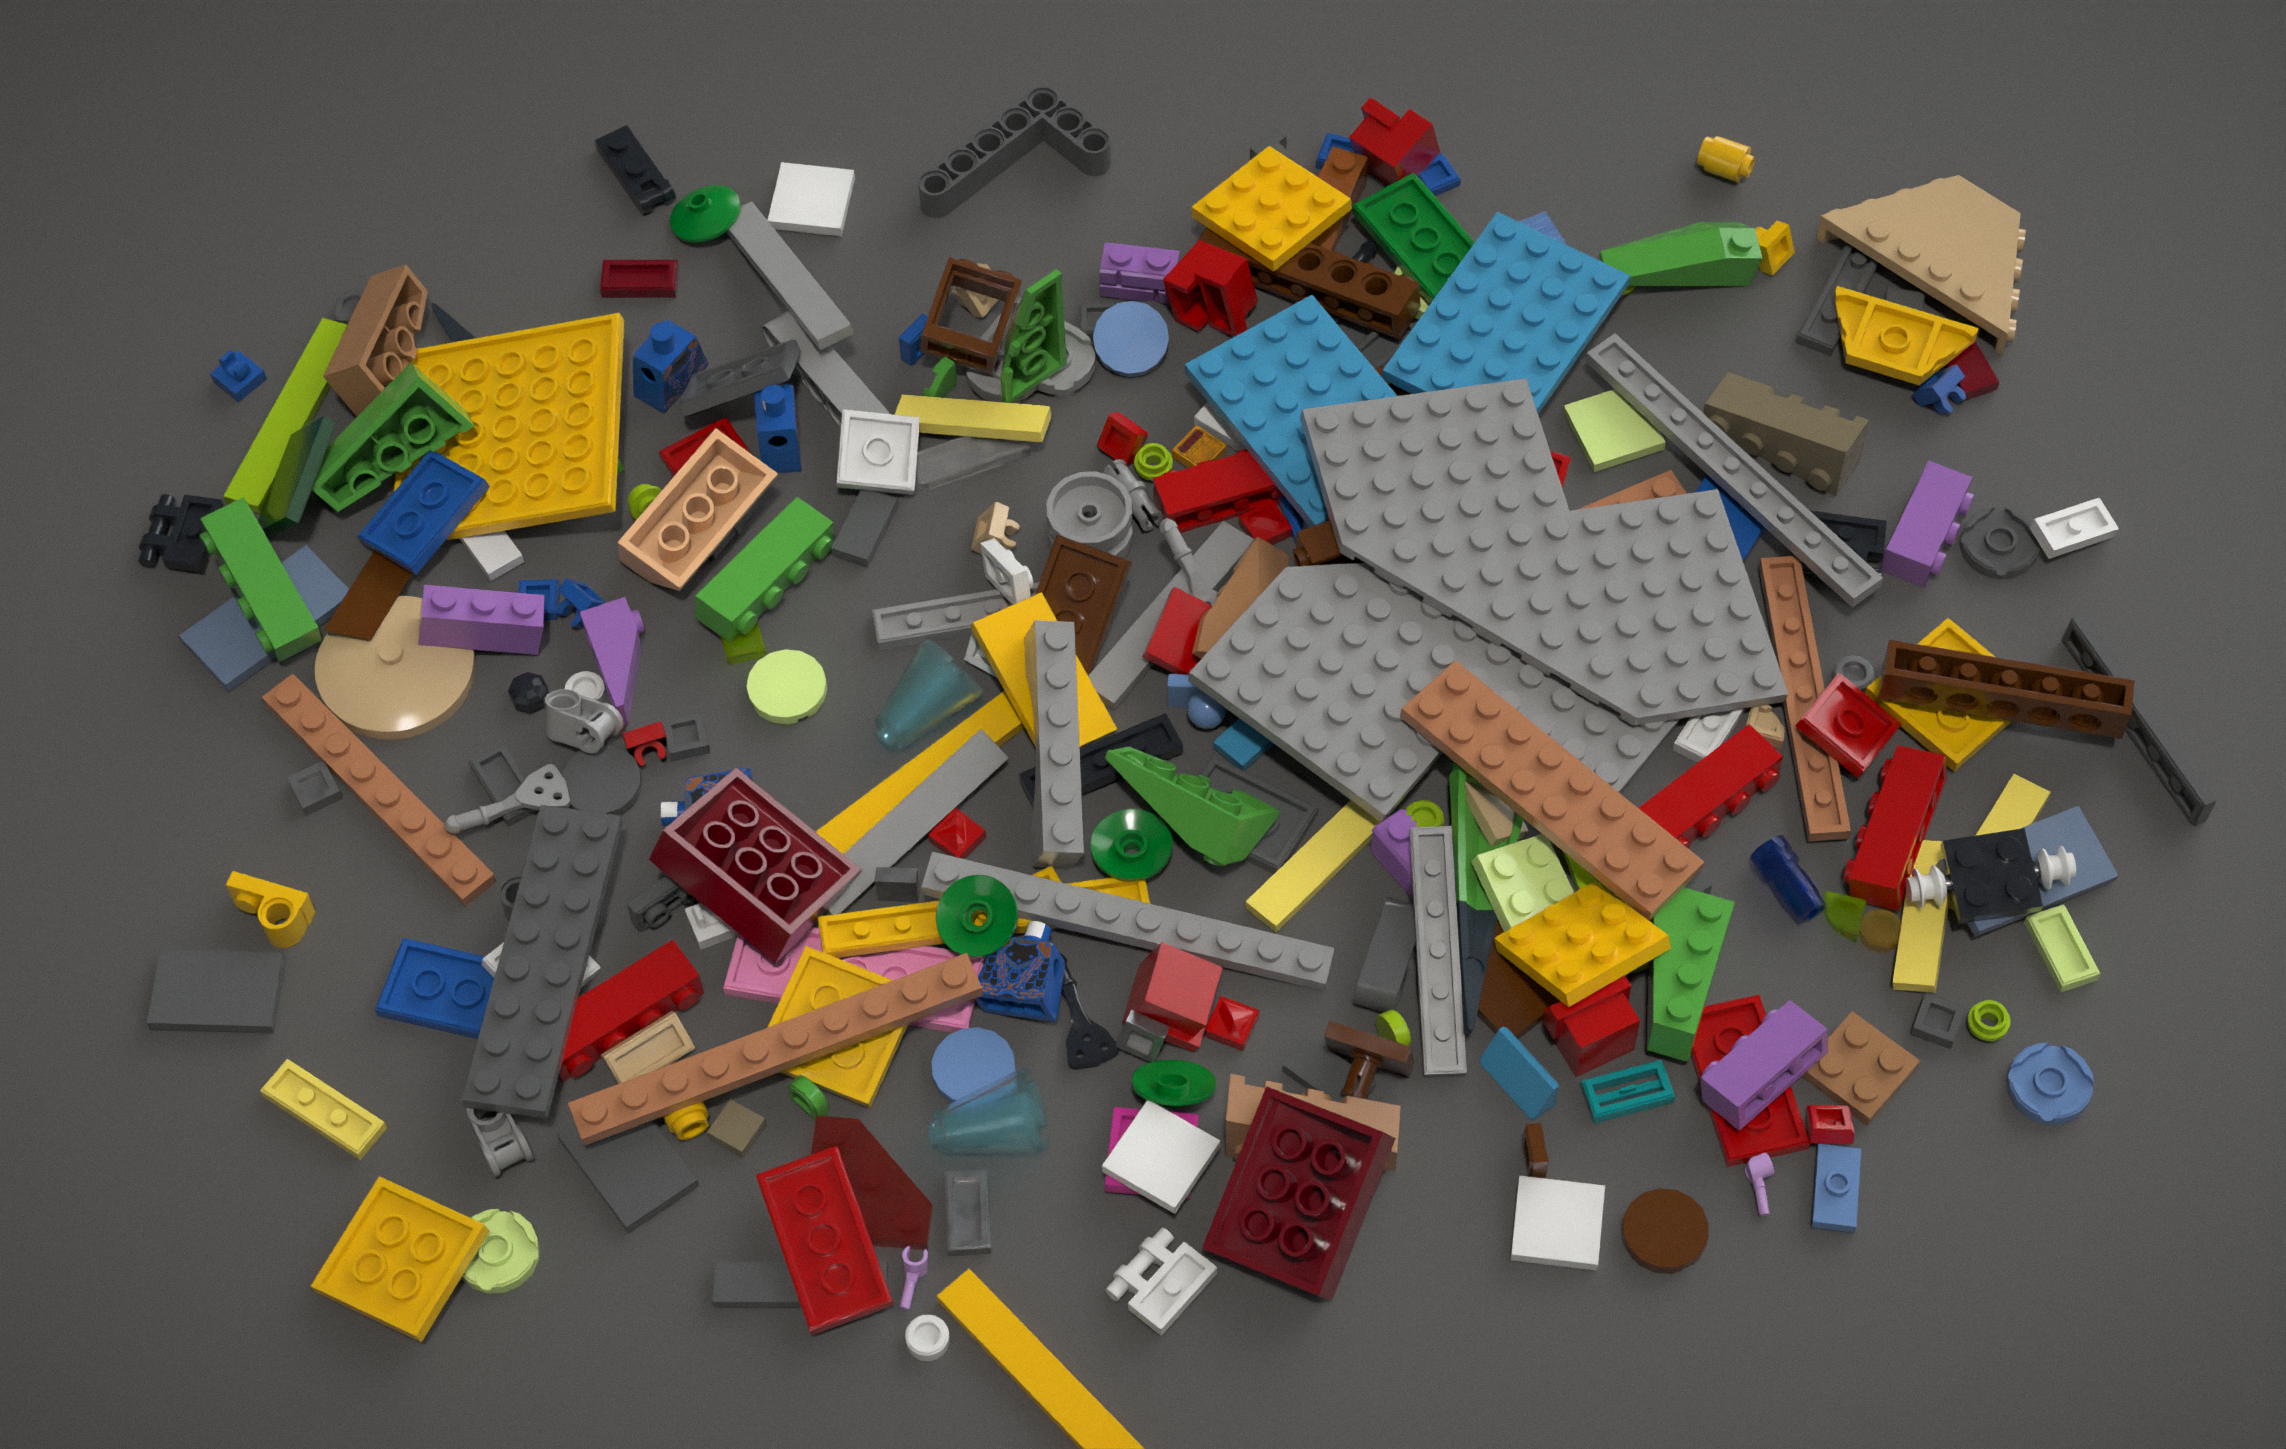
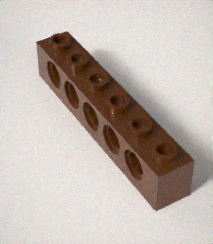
[1197,227,1421,339]
[1878,639,2135,739]

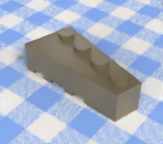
[1703,372,1869,496]

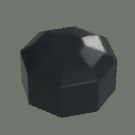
[508,672,549,714]

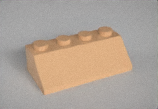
[617,428,778,591]

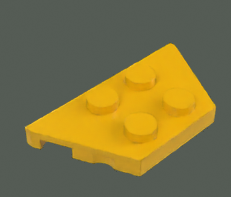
[1834,286,1979,385]

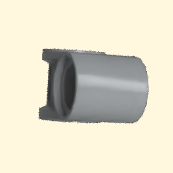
[545,689,624,754]
[466,1108,534,1177]

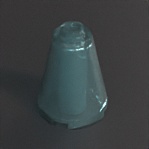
[874,639,984,750]
[927,1068,1049,1153]

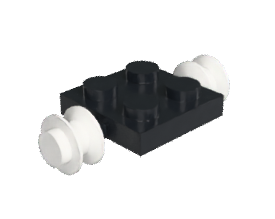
[1906,828,2076,924]

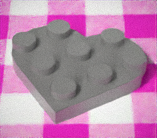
[967,297,1096,404]

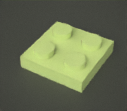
[1471,834,1574,932]

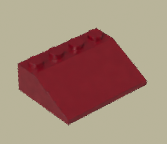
[649,768,862,963]
[1202,1086,1396,1301]

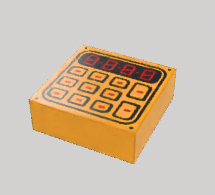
[1172,425,1227,468]

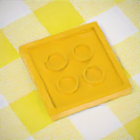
[1191,146,1352,272]
[1865,618,2012,772]
[1494,881,1671,1007]
[767,945,909,1108]
[311,1176,489,1343]

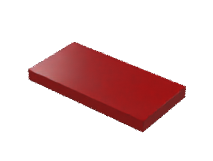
[1690,995,1810,1167]
[756,1146,894,1335]

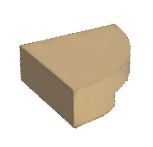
[1746,704,1785,749]

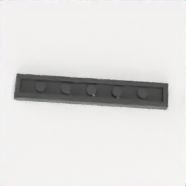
[2062,613,2217,826]

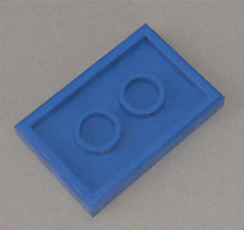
[357,450,490,575]
[375,938,494,1039]

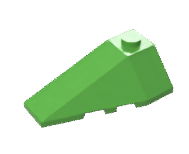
[1105,746,1280,866]

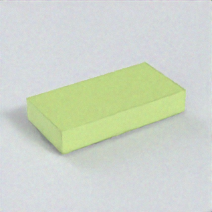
[2024,904,2100,993]

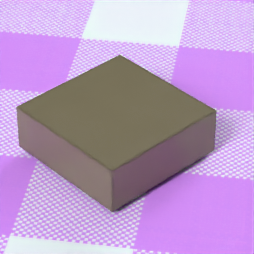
[707,1099,767,1158]

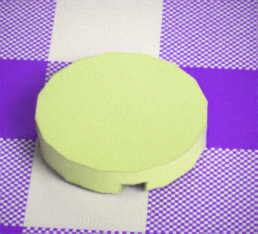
[746,649,827,725]
[461,1209,540,1294]

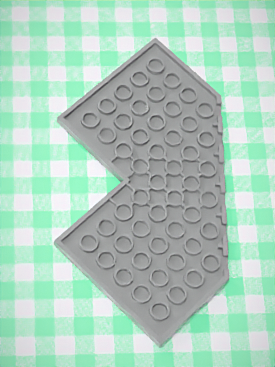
[1300,378,1789,726]
[1188,563,1682,822]

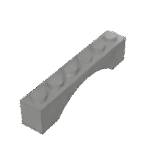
[1024,620,1084,868]

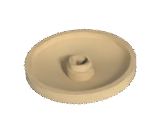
[315,596,476,740]

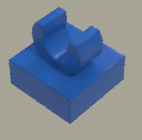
[210,350,267,403]
[1912,365,1966,415]
[557,578,607,629]

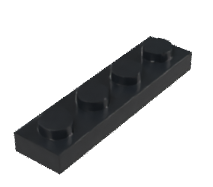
[1019,713,1183,808]

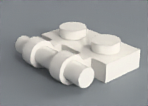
[1105,1228,1217,1336]

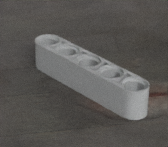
[762,311,890,428]

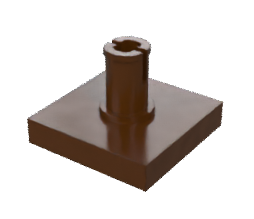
[1324,1020,1415,1099]

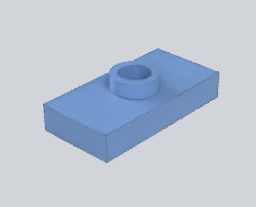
[1811,1144,1862,1233]

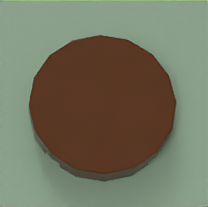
[1622,1188,1709,1274]

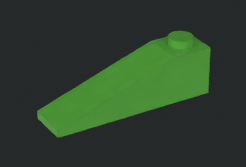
[1599,222,1762,286]
[1000,269,1067,403]

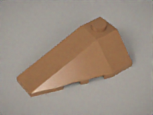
[1192,537,1289,659]

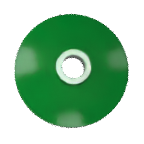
[670,185,741,243]
[1091,809,1173,881]
[936,875,1018,958]
[1131,1060,1216,1109]

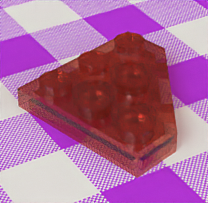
[811,1116,933,1251]

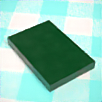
[258,416,336,539]

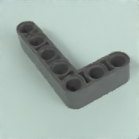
[918,86,1111,218]

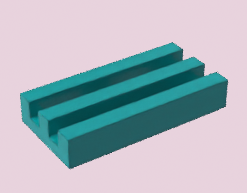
[1580,1060,1675,1124]

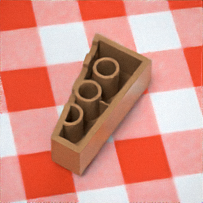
[323,264,428,416]
[1226,1074,1401,1172]

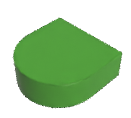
[788,1075,830,1122]

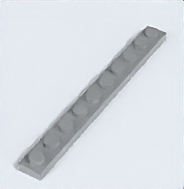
[1586,333,1883,608]
[921,852,1334,991]

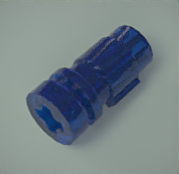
[1750,835,1827,923]

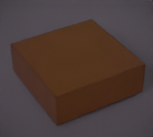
[1522,1123,1549,1179]

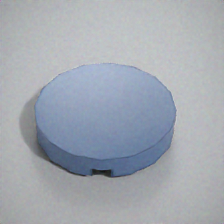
[1093,301,1169,378]
[931,1027,1016,1109]
[2007,1043,2094,1125]

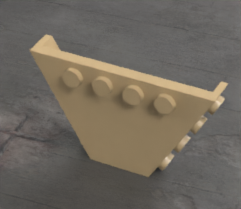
[1816,175,2026,356]

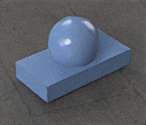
[1167,674,1229,729]

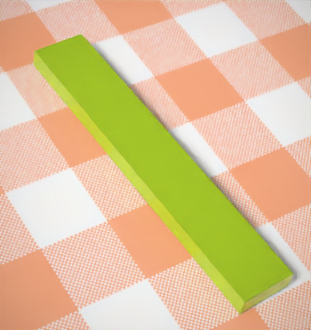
[223,318,347,514]

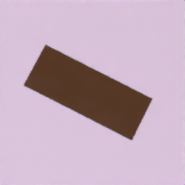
[323,551,413,640]

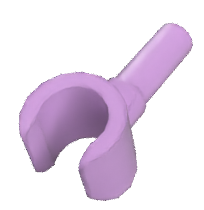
[1744,1153,1774,1217]
[899,1246,929,1311]

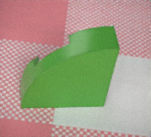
[923,357,957,398]

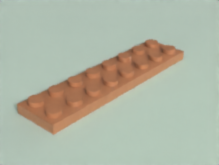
[1400,660,1705,921]

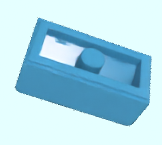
[1480,1026,1559,1120]

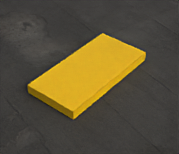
[970,592,1117,748]

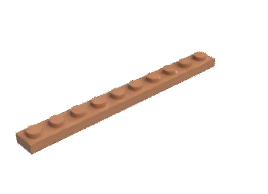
[568,953,983,1146]

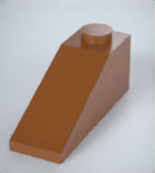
[1310,146,1368,251]

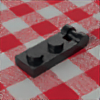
[595,125,676,215]

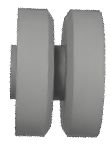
[1046,471,1133,558]

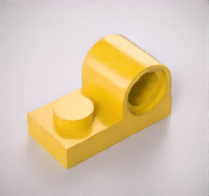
[226,871,316,948]

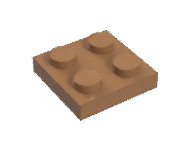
[1801,1011,1920,1126]

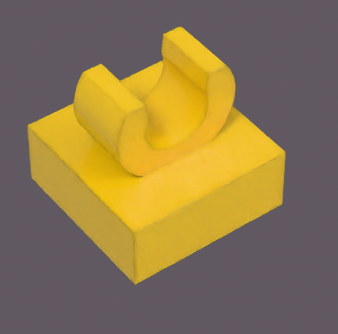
[1755,221,1795,276]

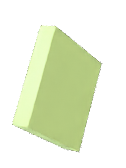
[1563,389,1666,473]

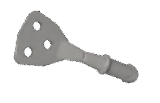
[1159,518,1218,605]
[444,764,570,834]

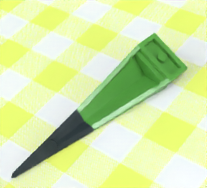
[1449,761,1524,1037]

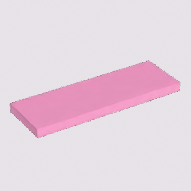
[723,927,986,1033]

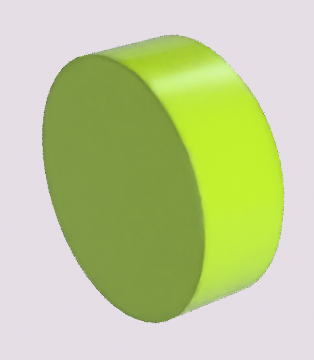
[1406,800,1444,827]
[1376,1009,1411,1046]

